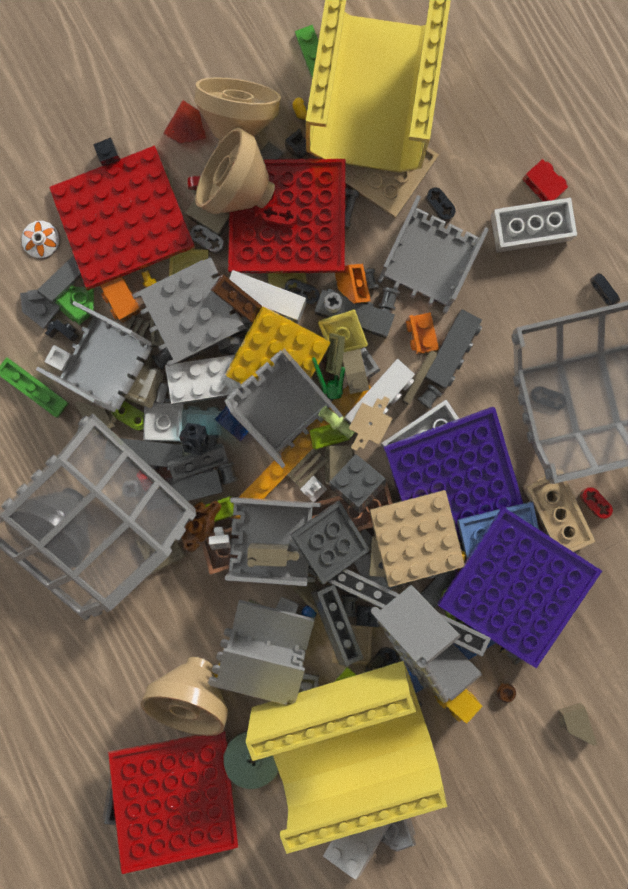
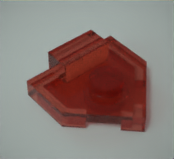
[163,100,206,144]

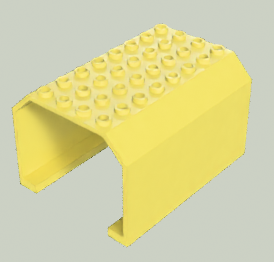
[306,0,451,173]
[246,661,447,854]

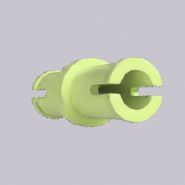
[318,406,355,438]

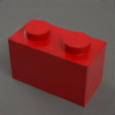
[522,159,568,202]

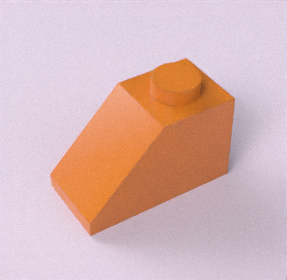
[335,264,370,304]

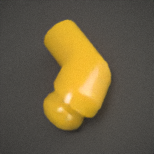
[292,97,307,120]

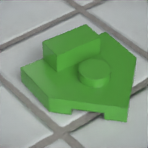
[55,285,94,325]

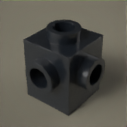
[179,423,210,456]

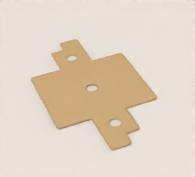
[349,396,392,451]

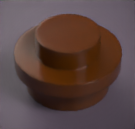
[497,683,516,703]

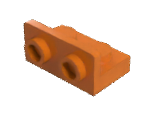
[406,312,439,355]

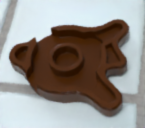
[181,501,222,553]

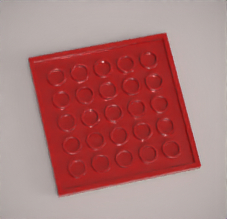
[49,145,195,290]
[228,159,346,273]
[108,730,238,874]

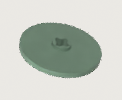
[224,731,278,789]

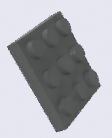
[290,501,370,584]

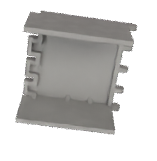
[377,195,489,314]
[132,257,247,367]
[36,301,153,412]
[225,348,343,468]
[225,497,321,586]
[371,585,482,703]
[208,600,315,705]

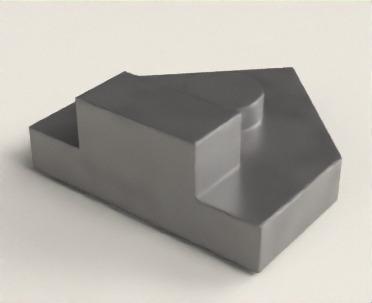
[20,290,60,329]
[218,336,246,355]
[380,818,416,852]

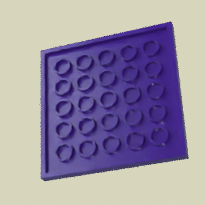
[383,407,523,540]
[438,506,602,669]

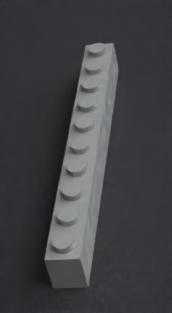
[308,564,491,656]

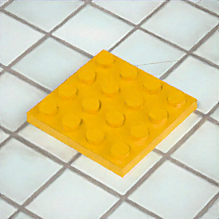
[225,306,331,384]

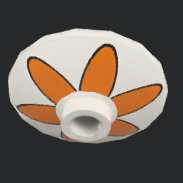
[21,221,59,258]

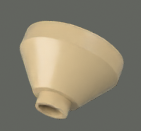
[194,77,281,144]
[195,128,275,215]
[141,657,229,736]

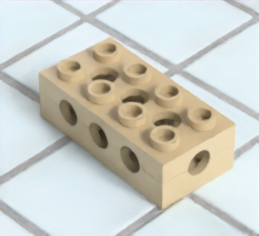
[522,471,595,552]

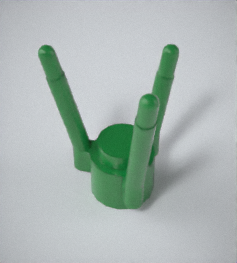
[312,357,345,399]

